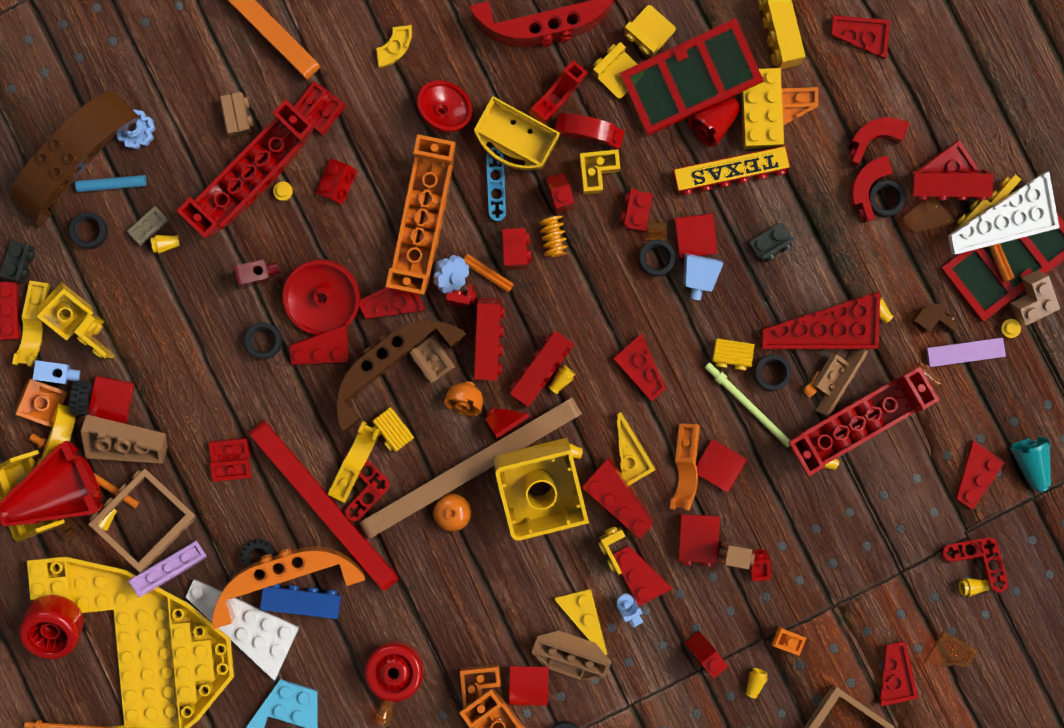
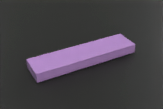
[926,338,1006,367]
[128,540,207,598]

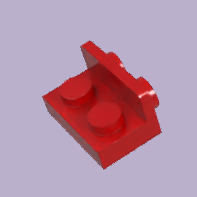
[620,188,653,232]
[446,285,476,309]

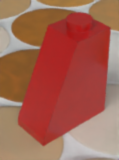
[545,173,575,214]
[684,631,729,679]

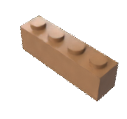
[718,541,755,569]

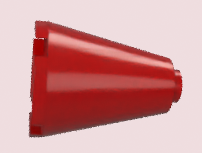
[688,97,741,147]

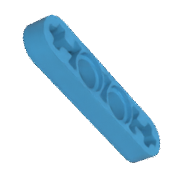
[486,147,506,222]

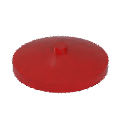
[283,259,361,335]

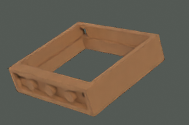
[88,469,196,574]
[804,684,894,728]

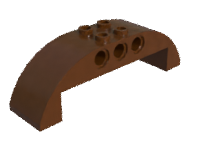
[10,90,140,228]
[337,321,467,431]

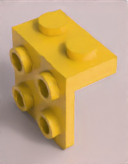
[624,5,676,57]
[592,42,645,99]
[598,526,626,575]

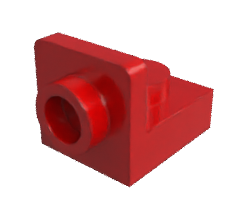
[750,549,771,582]

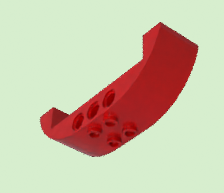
[470,0,615,47]
[177,99,314,238]
[788,367,940,477]

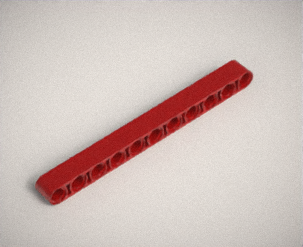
[249,420,399,592]

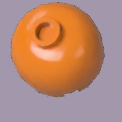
[443,381,483,416]
[433,493,472,532]

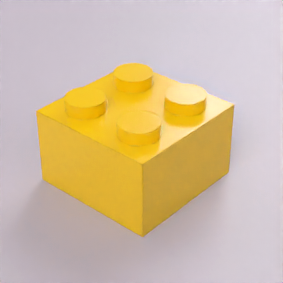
[35,282,93,341]

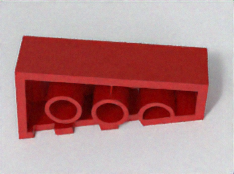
[911,169,994,200]
[474,297,505,381]
[509,331,574,408]
[582,456,654,539]

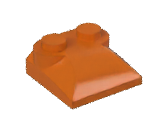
[15,378,67,427]

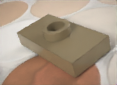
[127,206,169,246]

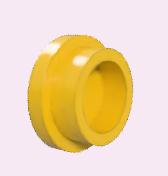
[273,182,293,201]
[1001,319,1021,338]

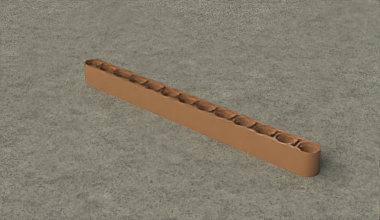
[359,397,582,540]

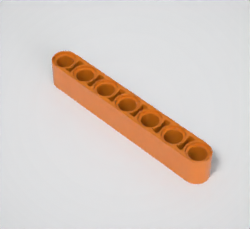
[227,0,321,80]

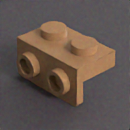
[410,336,455,383]

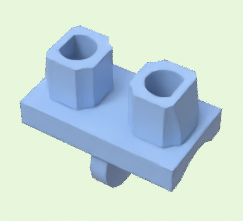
[616,593,643,627]

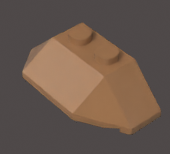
[532,631,611,681]

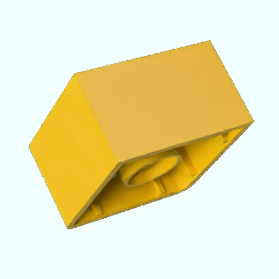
[494,438,589,541]

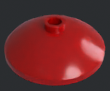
[417,80,472,132]

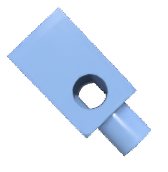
[683,253,723,300]
[33,360,81,384]

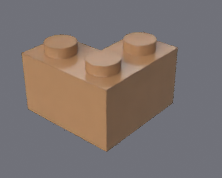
[1010,270,1060,326]

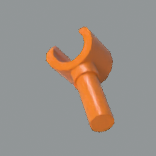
[803,371,820,397]

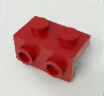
[315,158,357,205]

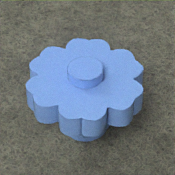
[116,109,156,149]
[434,255,469,293]

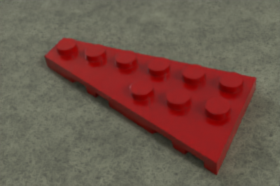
[762,291,881,349]

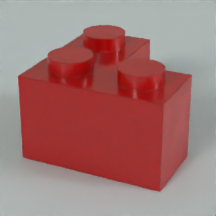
[502,228,531,269]

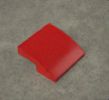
[294,81,346,136]
[675,213,717,258]
[88,375,135,424]
[208,437,251,482]
[697,439,747,493]
[509,666,549,706]

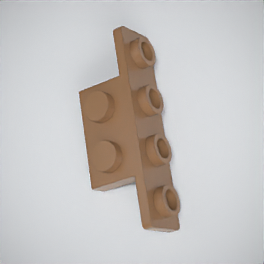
[813,349,868,416]

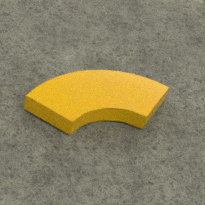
[376,25,412,68]

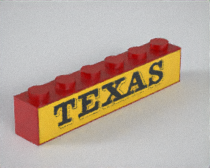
[672,146,791,196]

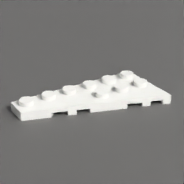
[948,171,1059,255]
[186,579,299,681]

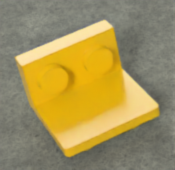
[74,314,115,359]

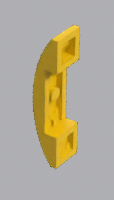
[36,404,76,466]

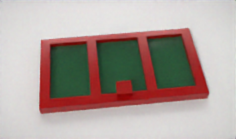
[620,18,764,136]
[940,213,1064,322]

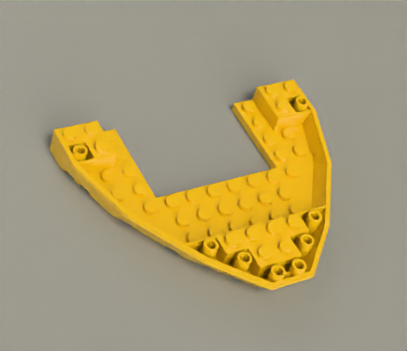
[27,557,234,728]

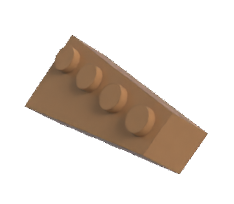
[81,415,168,464]

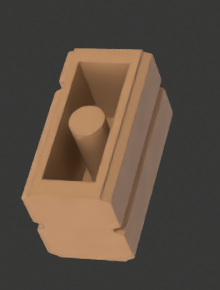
[219,92,254,137]

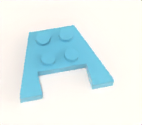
[246,679,318,728]

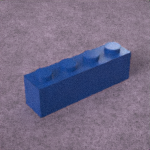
[260,583,342,619]

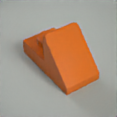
[771,626,806,656]

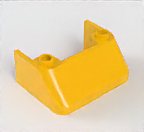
[0,450,65,542]

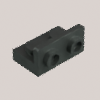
[748,222,795,262]
[0,240,35,283]

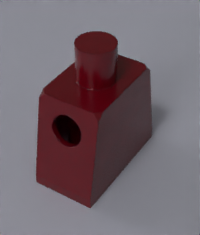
[234,260,279,290]

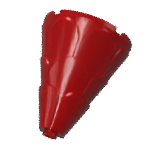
[0,440,103,526]

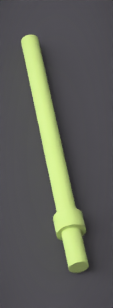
[704,362,790,447]

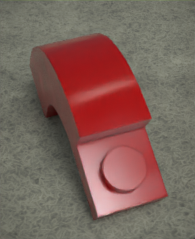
[529,60,588,124]
[555,113,625,149]
[848,117,910,167]
[850,155,893,223]

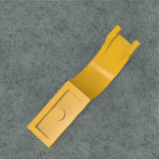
[12,281,50,367]
[328,421,380,503]

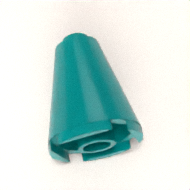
[1010,436,1051,492]

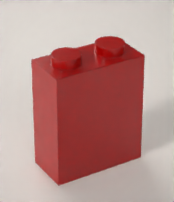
[677,514,720,567]

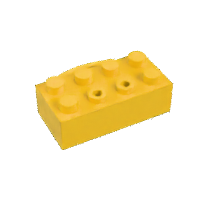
[474,96,560,170]

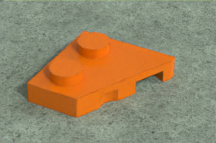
[782,87,819,126]

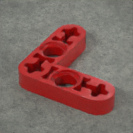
[344,450,390,521]
[941,537,1008,594]

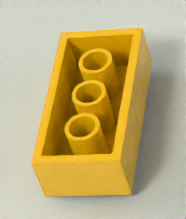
[758,0,806,69]
[739,68,784,150]

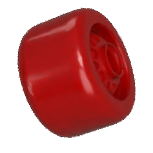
[19,595,84,659]
[365,641,424,702]

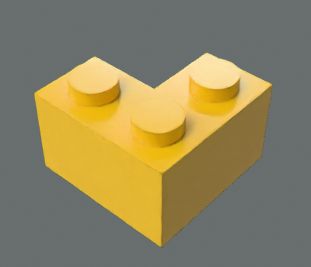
[579,150,620,195]

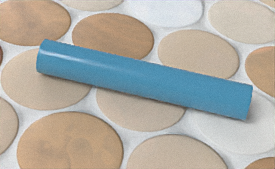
[75,175,147,192]

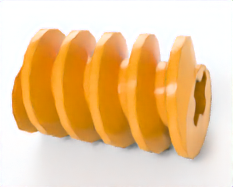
[539,216,569,257]

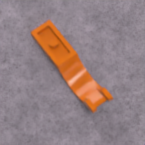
[670,423,700,511]

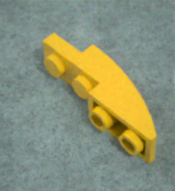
[955,174,1021,230]

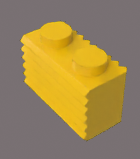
[712,339,755,371]
[372,407,415,452]

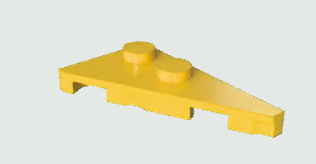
[617,412,656,485]
[555,589,607,655]

